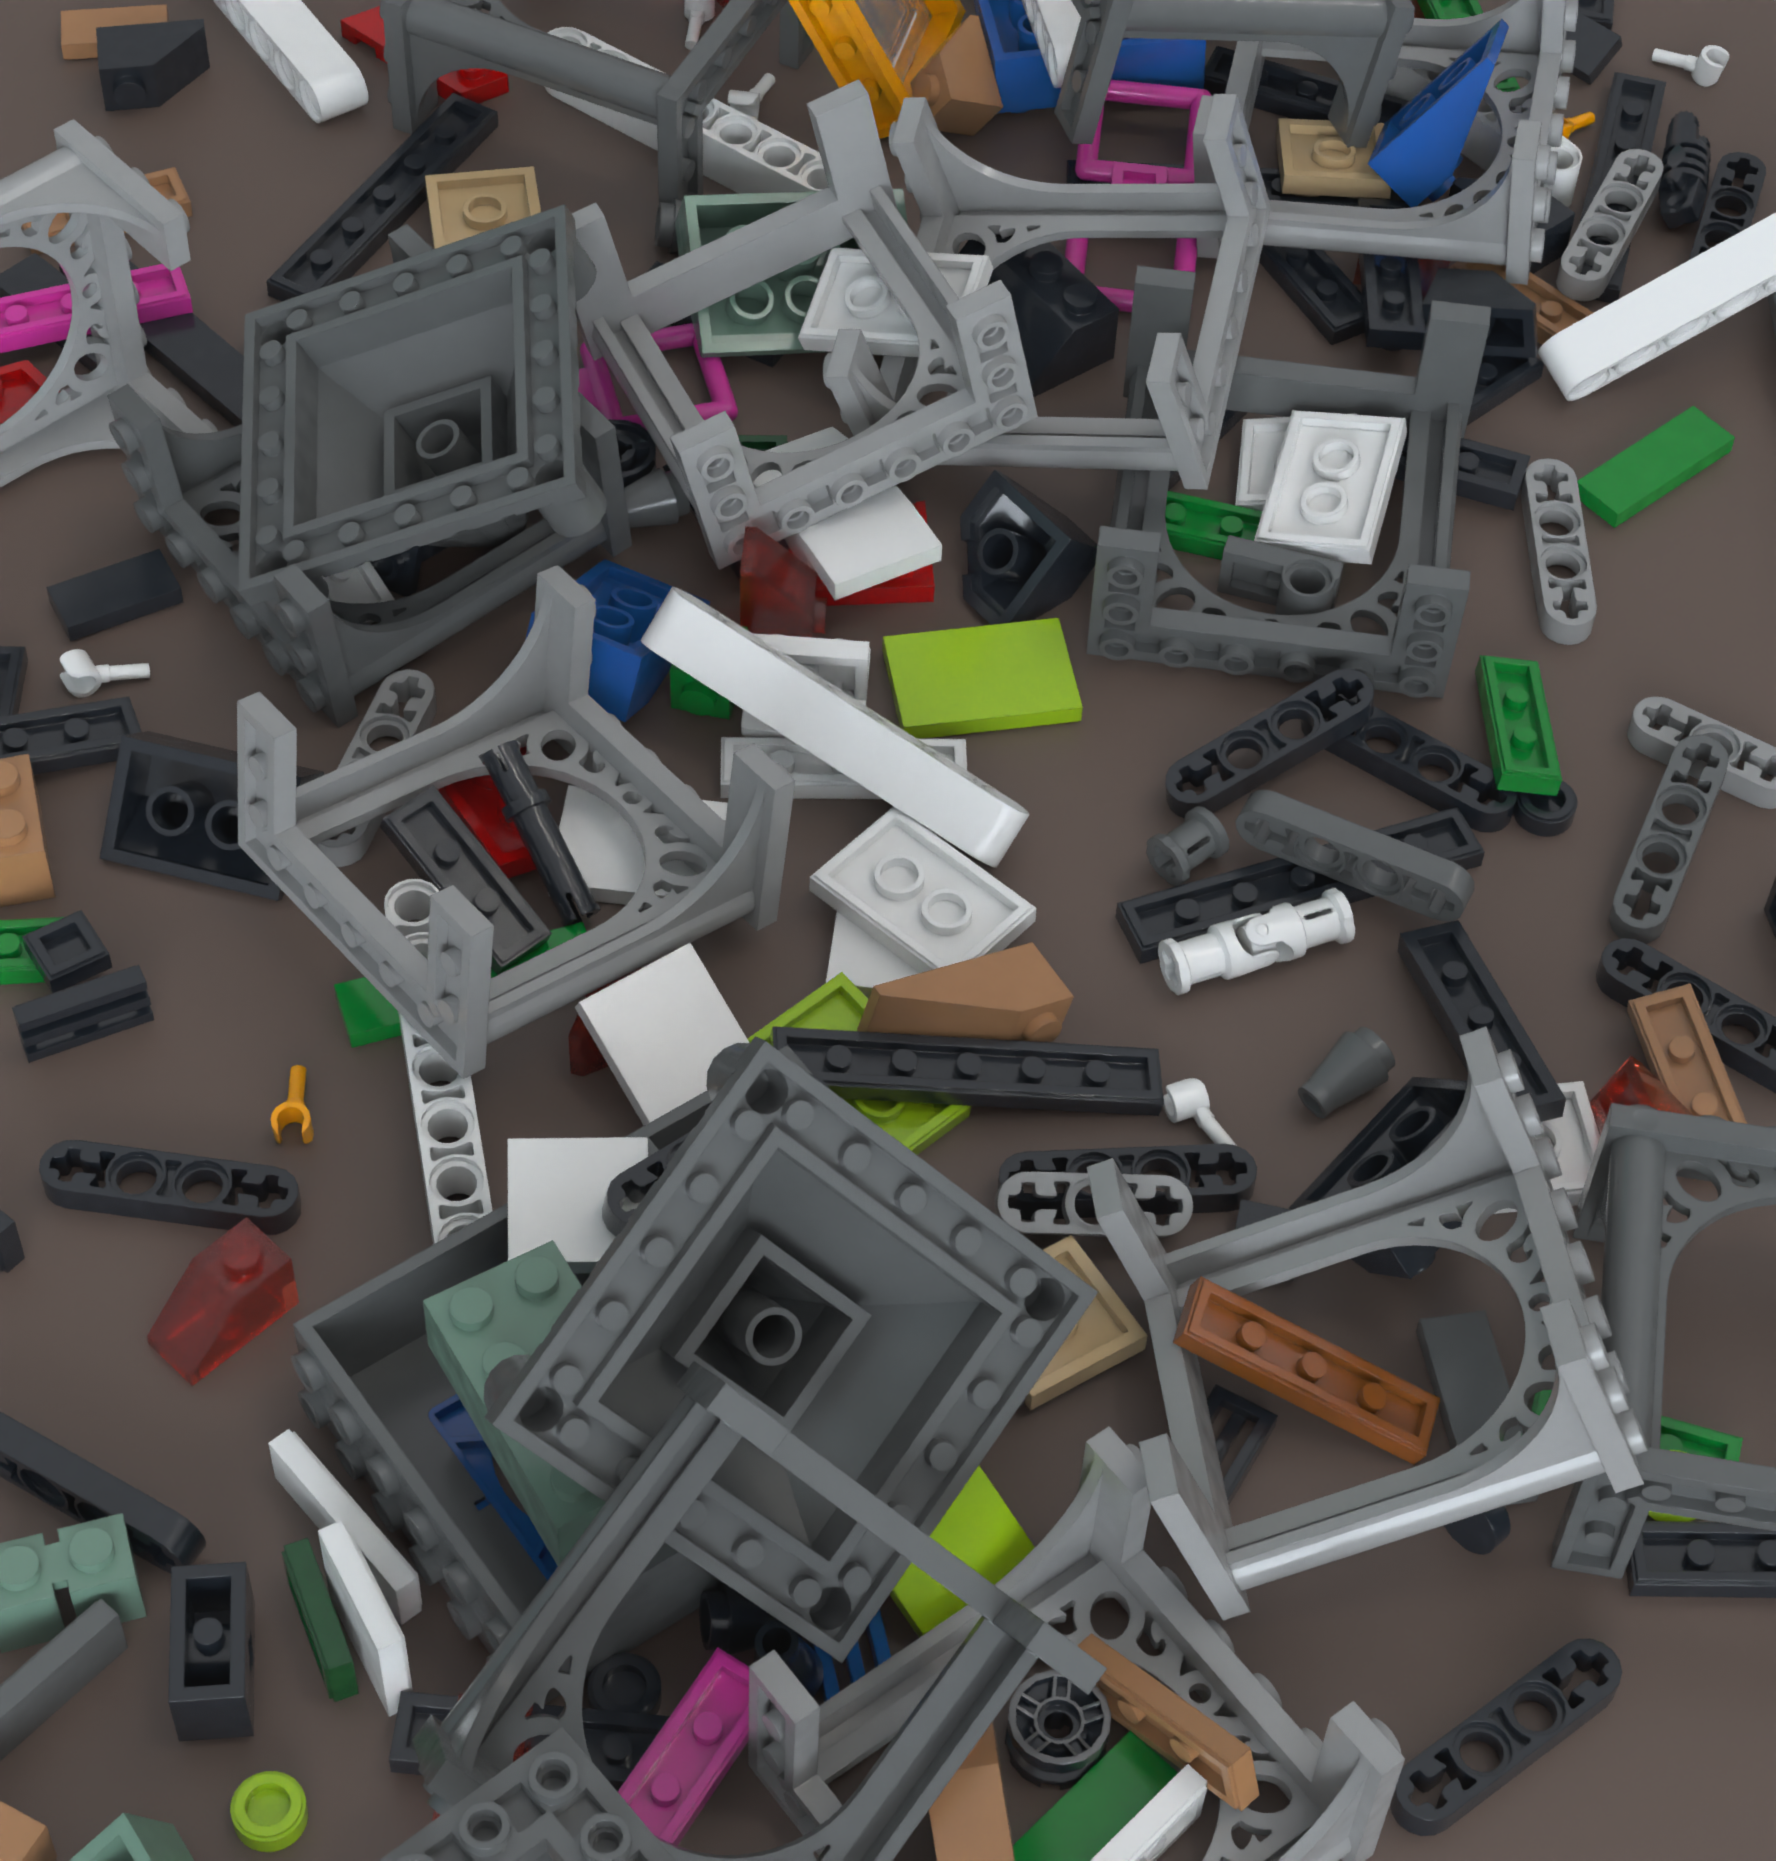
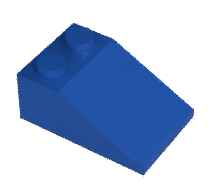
[1368,19,1509,207]
[525,559,711,722]

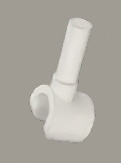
[684,0,715,50]
[1652,45,1729,87]
[728,73,776,121]
[60,649,150,698]
[1163,1078,1237,1146]

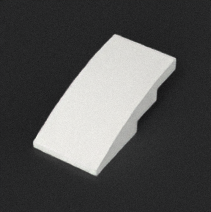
[753,426,942,600]

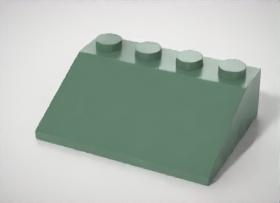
[675,188,908,358]

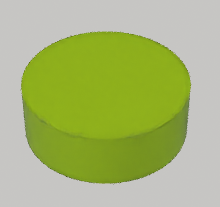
[230,1771,308,1852]

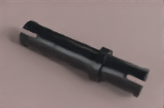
[480,740,601,927]

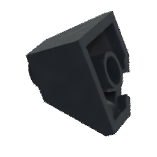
[960,470,1097,625]

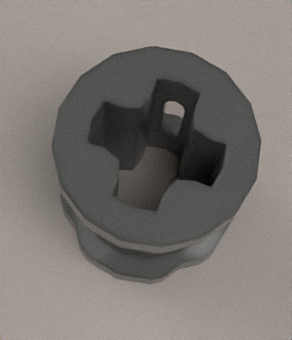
[1146,806,1230,886]

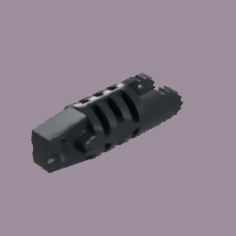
[1658,110,1711,229]

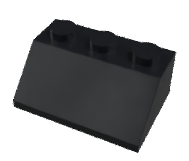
[958,235,1119,397]
[100,731,324,901]
[1289,1077,1467,1279]

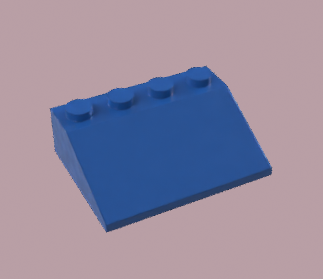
[974,0,1206,114]

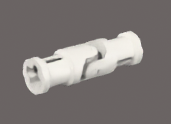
[1158,888,1355,996]

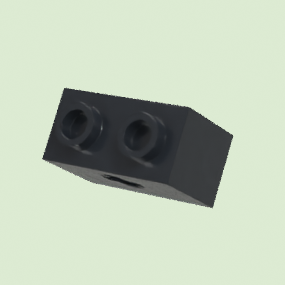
[168,1562,255,1742]

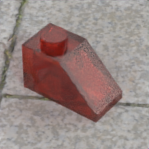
[740,526,827,638]
[147,1217,299,1386]

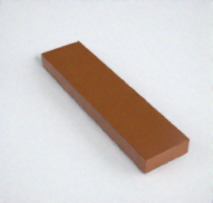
[1173,1276,1440,1465]

